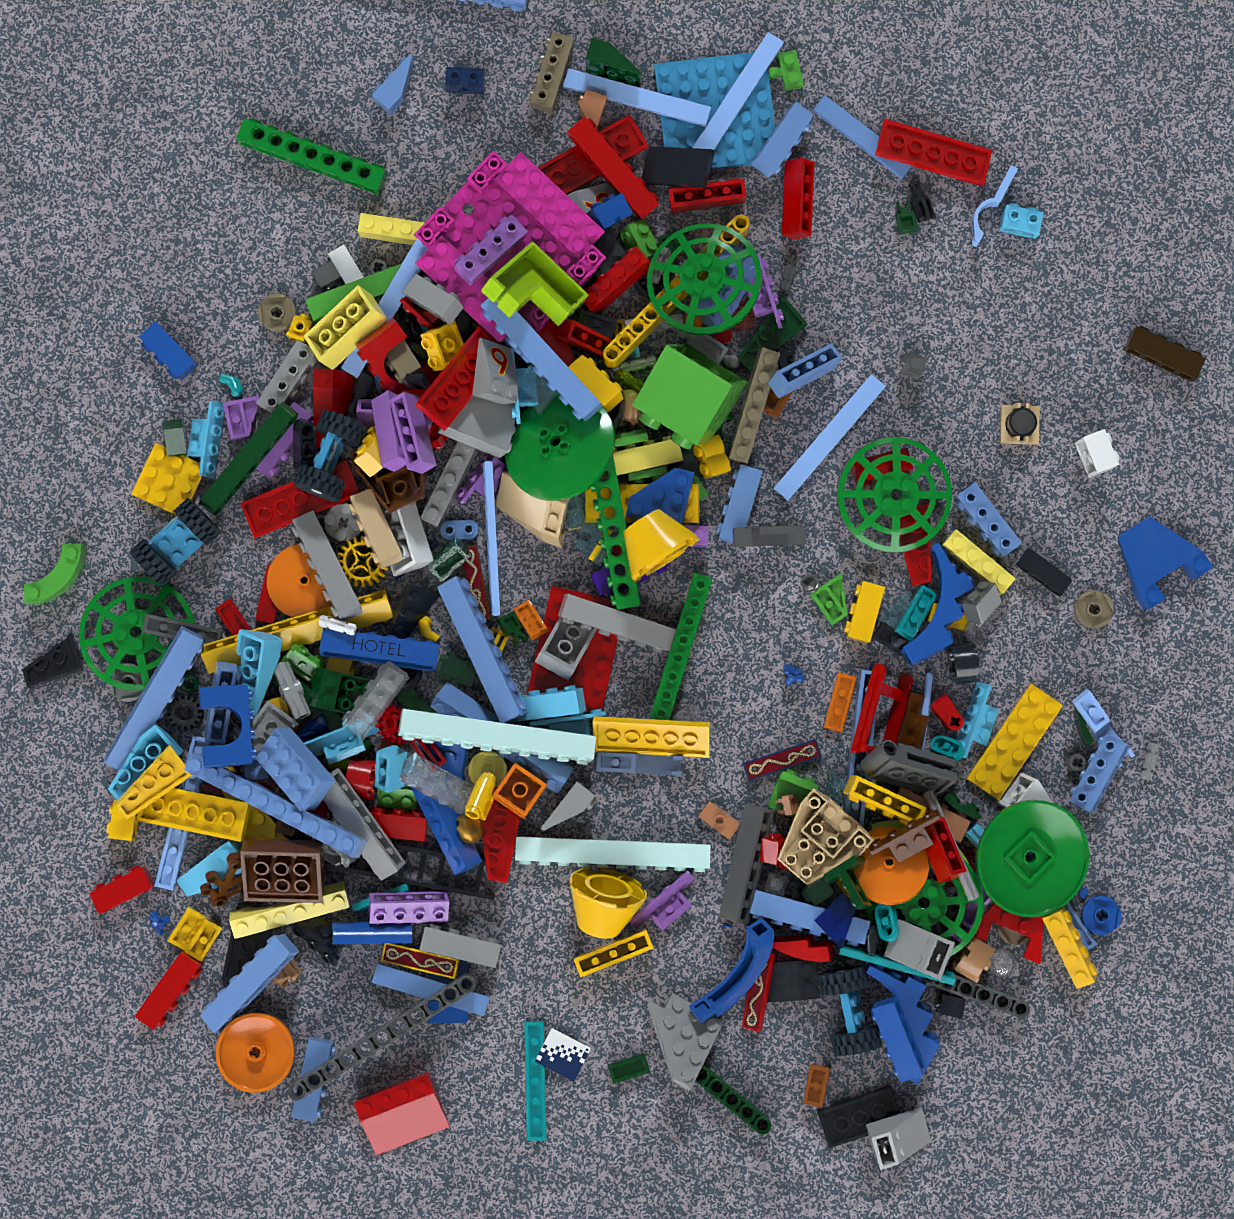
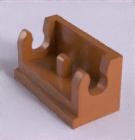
[763,389,793,420]
[803,1063,832,1108]

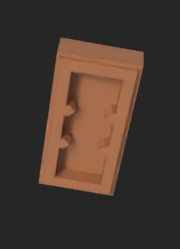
[698,801,740,840]

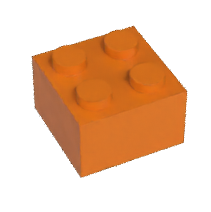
[492,763,547,819]

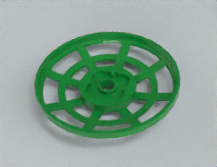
[647,223,762,335]
[837,437,952,552]
[79,577,195,691]
[866,860,984,956]

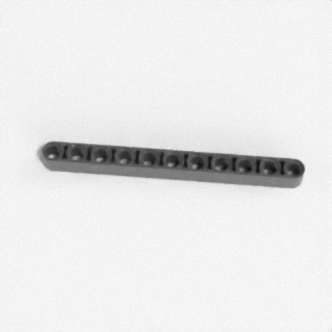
[827,935,1030,1018]
[288,973,476,1101]

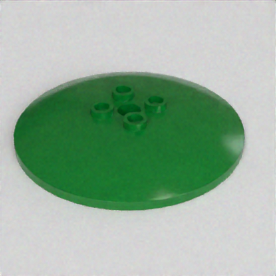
[505,393,615,501]
[976,800,1089,917]

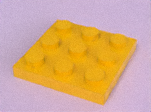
[131,443,204,515]

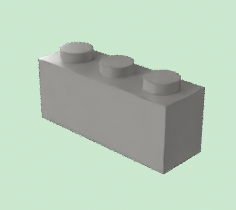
[403,274,464,325]

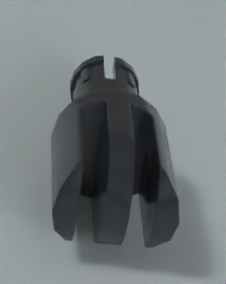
[908,180,936,223]
[399,303,423,344]
[347,373,375,415]

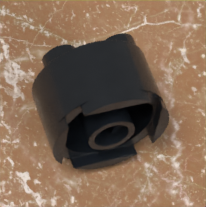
[946,643,980,685]

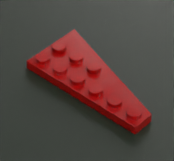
[481,764,520,884]

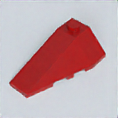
[313,369,355,448]

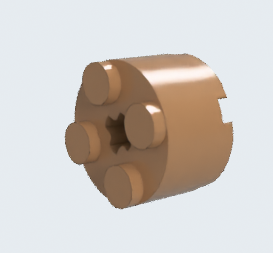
[952,937,995,983]

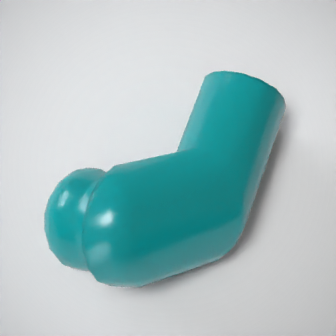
[219,373,243,397]

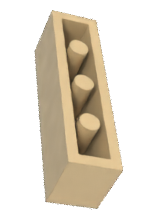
[348,489,402,569]

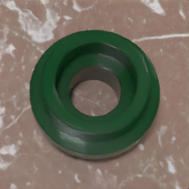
[180,673,199,692]

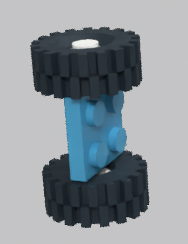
[294,410,368,502]
[129,498,222,586]
[817,965,883,1056]

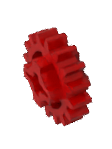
[375,705,409,747]

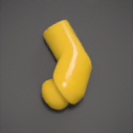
[418,616,440,643]

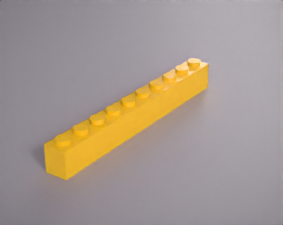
[201,589,393,674]

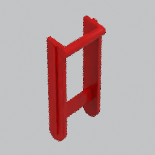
[850,664,913,753]

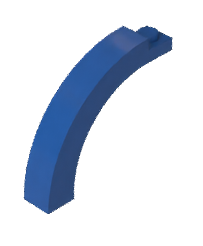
[689,918,774,1023]

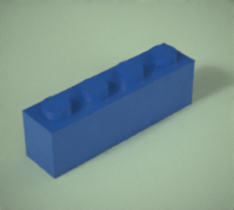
[871,996,926,1082]

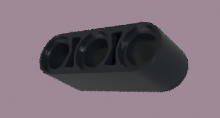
[293,418,316,472]
[1016,548,1072,597]

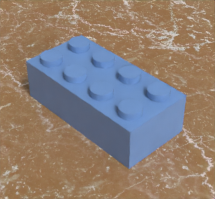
[696,243,755,327]
[256,728,336,811]

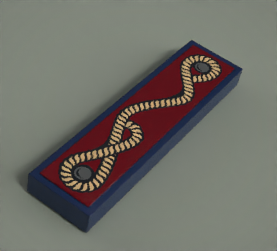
[742,739,822,782]

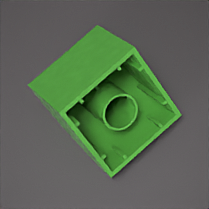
[632,344,749,450]

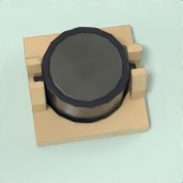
[1000,403,1040,445]

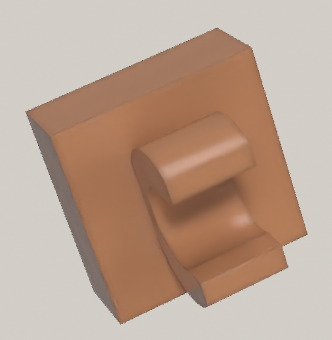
[776,793,799,816]

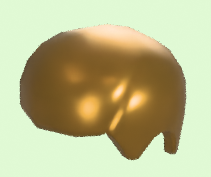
[456,814,483,844]

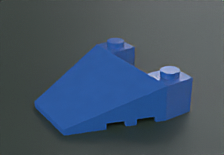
[1117,516,1214,611]

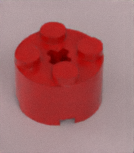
[346,757,376,800]

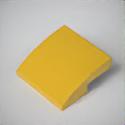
[167,906,222,962]

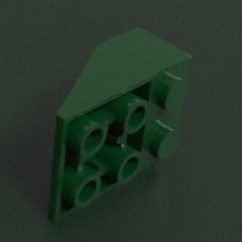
[585,38,641,87]
[308,668,378,718]

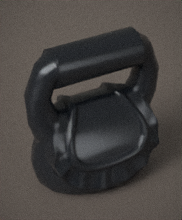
[866,923,884,955]

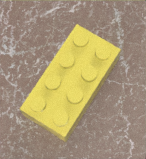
[303,285,387,370]

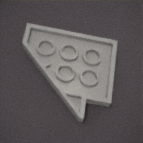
[647,993,724,1090]

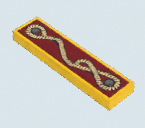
[381,943,460,979]

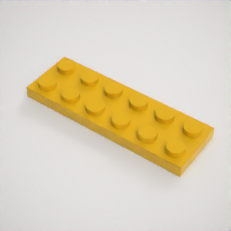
[585,484,700,523]
[966,684,1063,801]
[593,716,710,758]
[136,788,251,842]

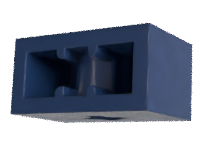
[445,67,485,94]

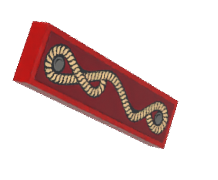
[742,954,775,1032]

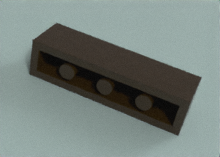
[1123,326,1206,382]

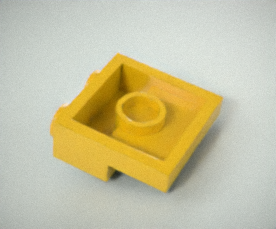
[421,320,463,371]

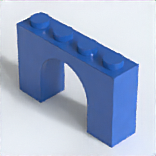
[199,685,256,768]

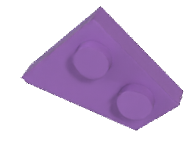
[223,395,260,441]

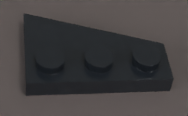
[385,583,440,639]
[22,632,84,689]

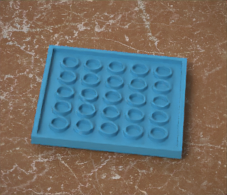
[654,52,775,170]

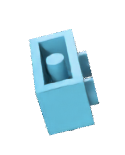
[999,203,1044,239]
[374,745,407,793]

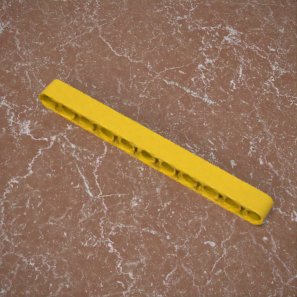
[603,215,750,368]

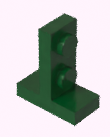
[823,855,872,909]

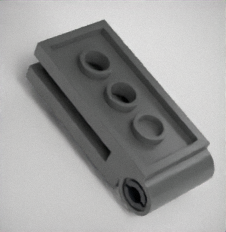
[861,740,958,797]

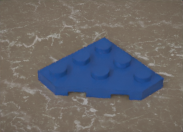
[625,468,695,525]
[417,741,469,794]

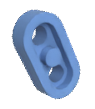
[440,520,479,541]

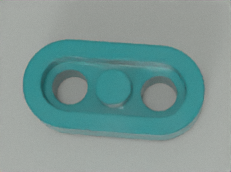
[930,735,965,761]
[875,904,900,942]

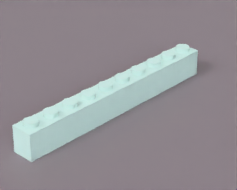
[398,709,596,765]
[515,836,711,872]

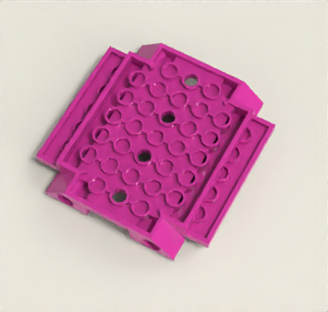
[414,151,606,344]

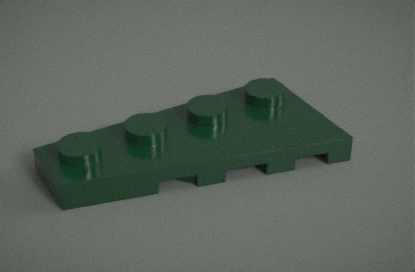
[737,295,808,373]

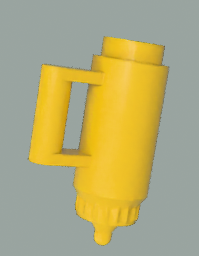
[465,770,496,820]

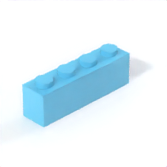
[514,685,586,722]

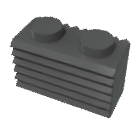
[962,581,1002,624]

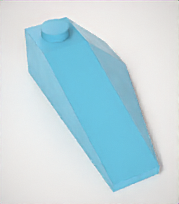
[236,629,282,715]
[108,724,184,800]
[176,840,242,896]

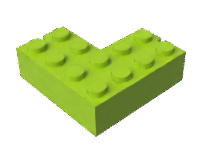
[481,241,589,326]

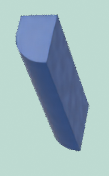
[332,921,412,944]

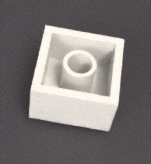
[1075,429,1119,478]

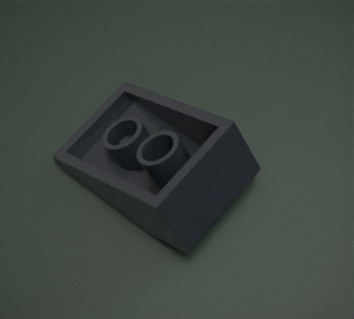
[767,958,820,1003]

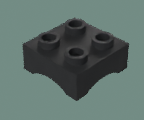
[593,227,626,280]

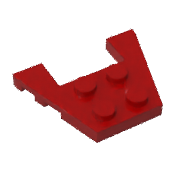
[974,902,1044,964]

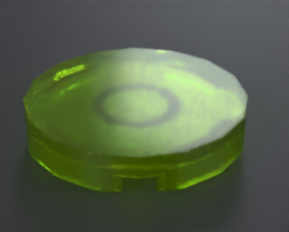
[613,369,644,393]

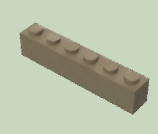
[727,347,780,464]

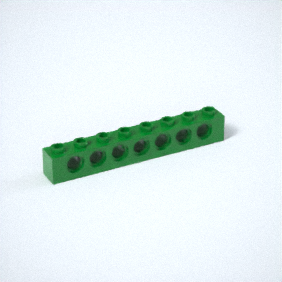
[236,118,387,195]
[590,456,640,610]
[649,573,712,720]

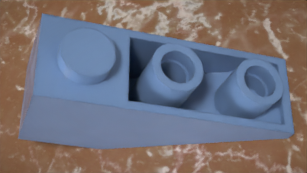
[372,54,414,115]

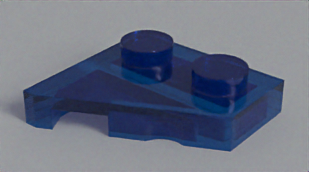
[296,713,329,761]
[813,893,856,949]

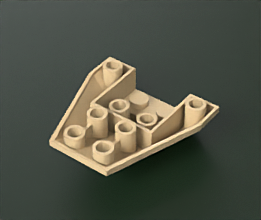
[495,471,573,548]
[777,788,874,885]

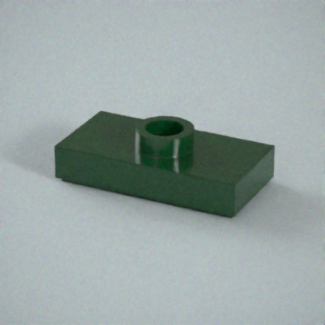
[396,689,437,713]
[607,1053,650,1084]

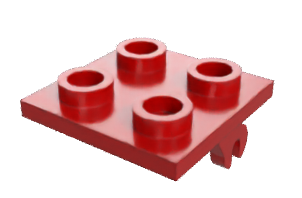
[400,298,442,327]

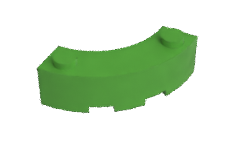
[24,544,87,605]

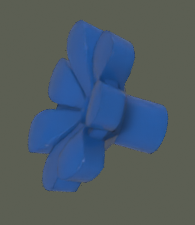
[783,664,806,686]
[149,911,170,936]

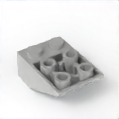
[884,919,955,980]
[866,1107,931,1170]

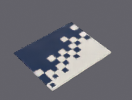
[535,1028,590,1082]

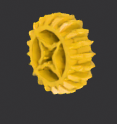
[338,536,389,588]

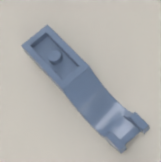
[596,752,684,776]

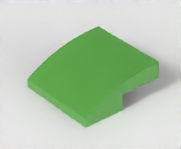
[615,428,648,448]

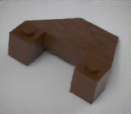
[349,448,428,513]

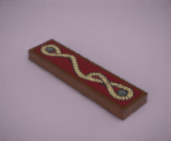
[458,544,492,621]

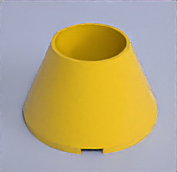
[623,509,700,582]
[569,867,647,939]

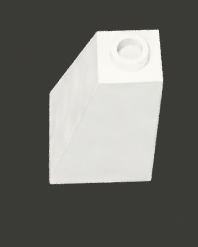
[997,772,1053,808]

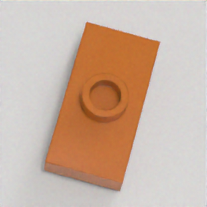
[513,600,549,641]

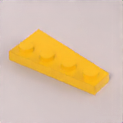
[115,744,192,820]

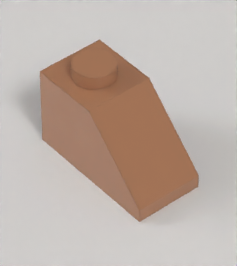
[578,90,607,131]

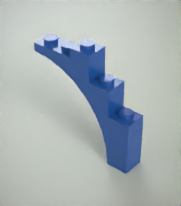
[901,542,974,668]
[865,962,940,1084]

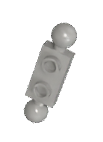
[676,323,739,370]

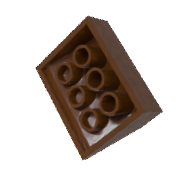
[240,838,324,903]

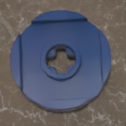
[1081,896,1122,935]

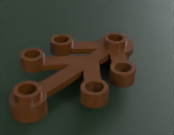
[200,852,244,907]

